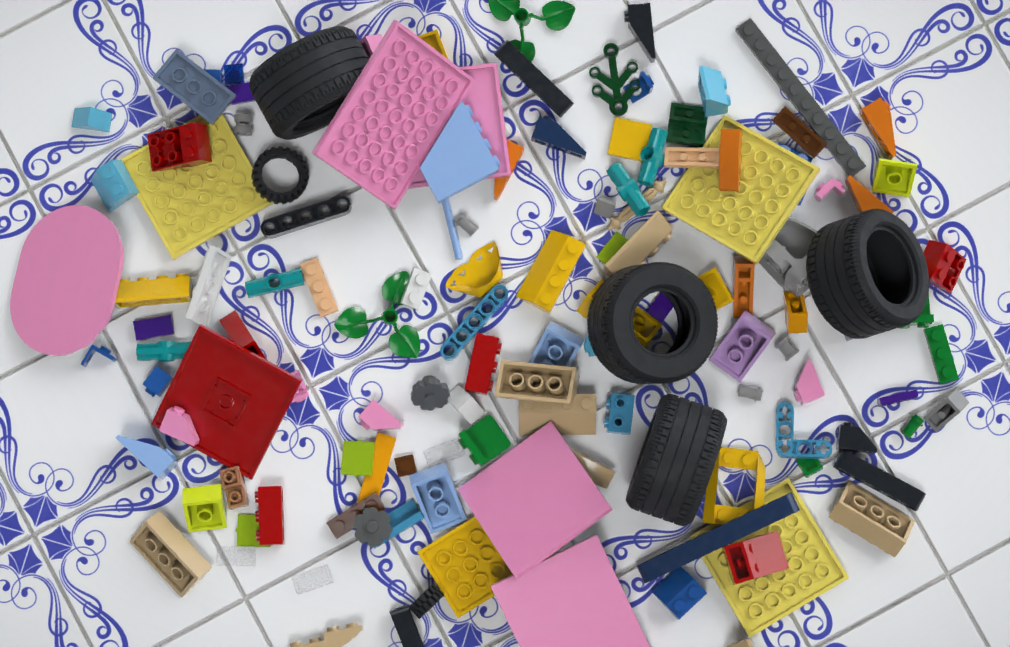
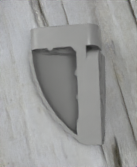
[759,217,817,297]

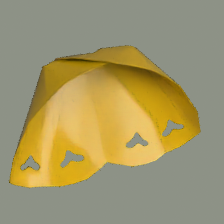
[445,242,503,298]

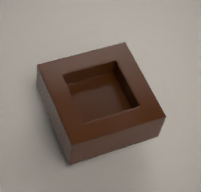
[394,454,417,478]

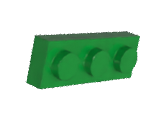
[923,324,959,385]

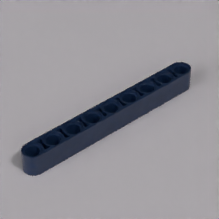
[636,492,800,583]

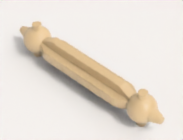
[607,180,667,230]

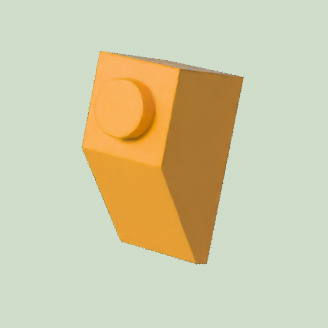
[784,292,808,334]

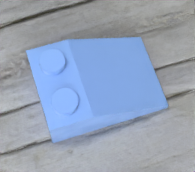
[528,321,585,367]
[116,435,178,480]
[409,462,467,534]

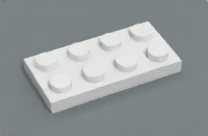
[185,245,232,327]

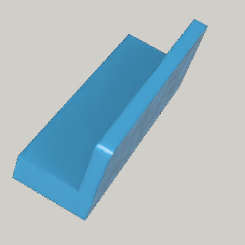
[374,499,424,549]

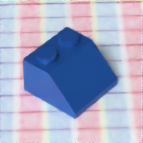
[651,567,707,620]

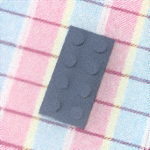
[153,48,236,126]

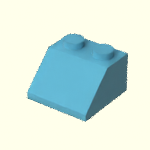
[698,66,731,117]
[91,160,140,212]

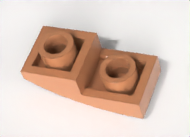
[219,466,249,510]

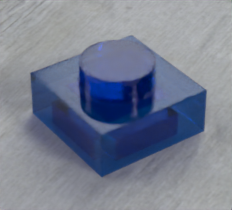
[224,63,245,85]

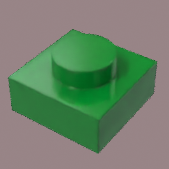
[796,451,823,478]

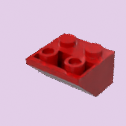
[923,239,967,293]

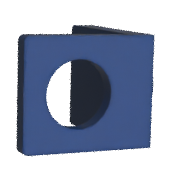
[623,71,654,103]
[81,344,117,368]

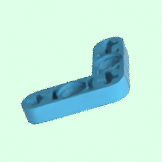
[776,402,832,459]

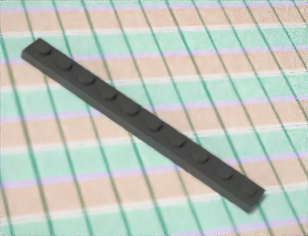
[735,18,866,177]

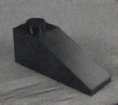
[624,3,656,63]

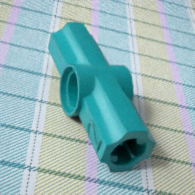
[637,128,668,187]
[606,162,651,217]
[245,268,305,298]
[136,341,191,362]

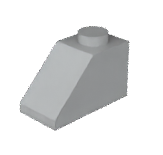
[923,388,970,432]

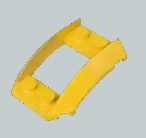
[702,447,766,525]

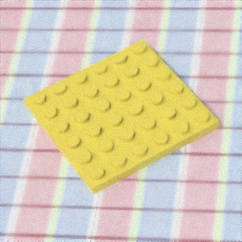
[120,115,273,260]
[661,115,820,265]
[689,478,849,638]

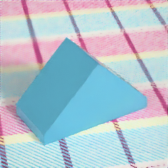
[71,107,112,132]

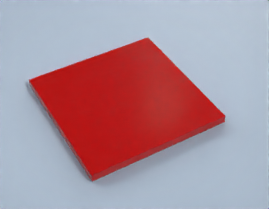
[151,324,303,480]

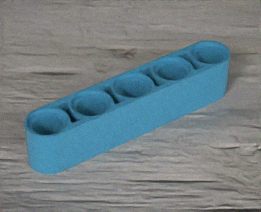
[440,285,508,361]

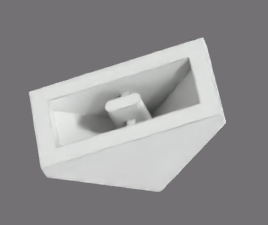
[448,385,485,425]

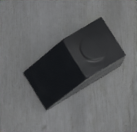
[836,422,877,454]

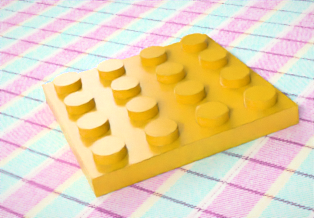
[417,517,513,618]

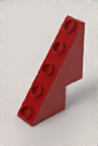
[219,310,268,361]

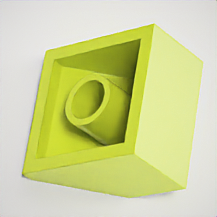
[182,484,227,533]

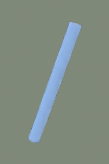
[442,198,463,260]

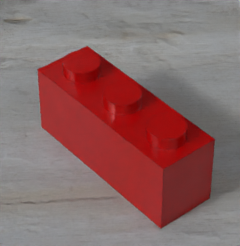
[464,333,502,396]
[255,486,285,546]

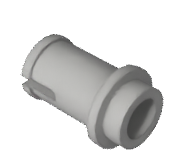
[454,213,479,237]
[738,384,763,402]

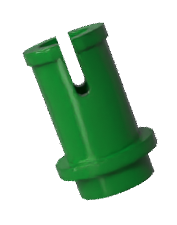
[900,414,924,439]

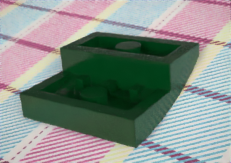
[666,102,708,148]

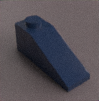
[531,116,587,160]

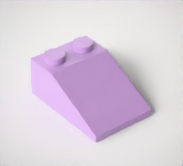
[709,310,776,382]

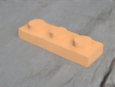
[664,147,720,169]
[299,257,339,318]

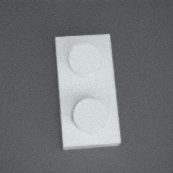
[400,267,432,310]

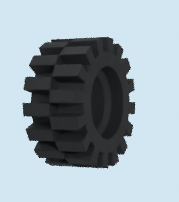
[409,584,444,619]

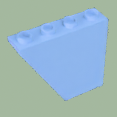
[420,102,501,204]

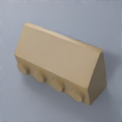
[603,210,673,277]
[494,360,580,405]
[519,394,596,435]
[828,481,915,557]
[129,511,212,598]

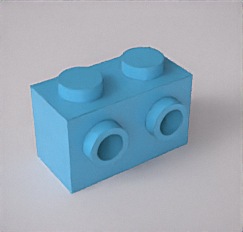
[604,393,635,435]

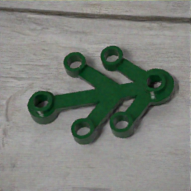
[589,43,641,116]

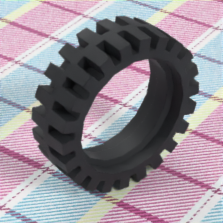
[251,146,309,205]

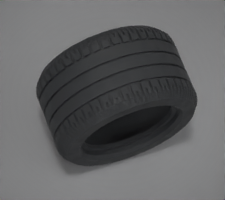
[249,26,369,140]
[806,209,929,339]
[587,262,718,384]
[625,394,727,526]

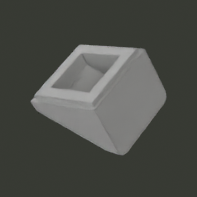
[594,197,616,219]

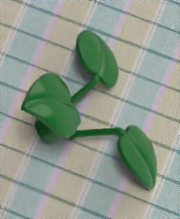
[488,0,575,62]
[334,271,420,358]

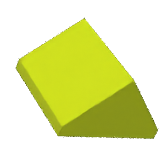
[872,158,917,197]

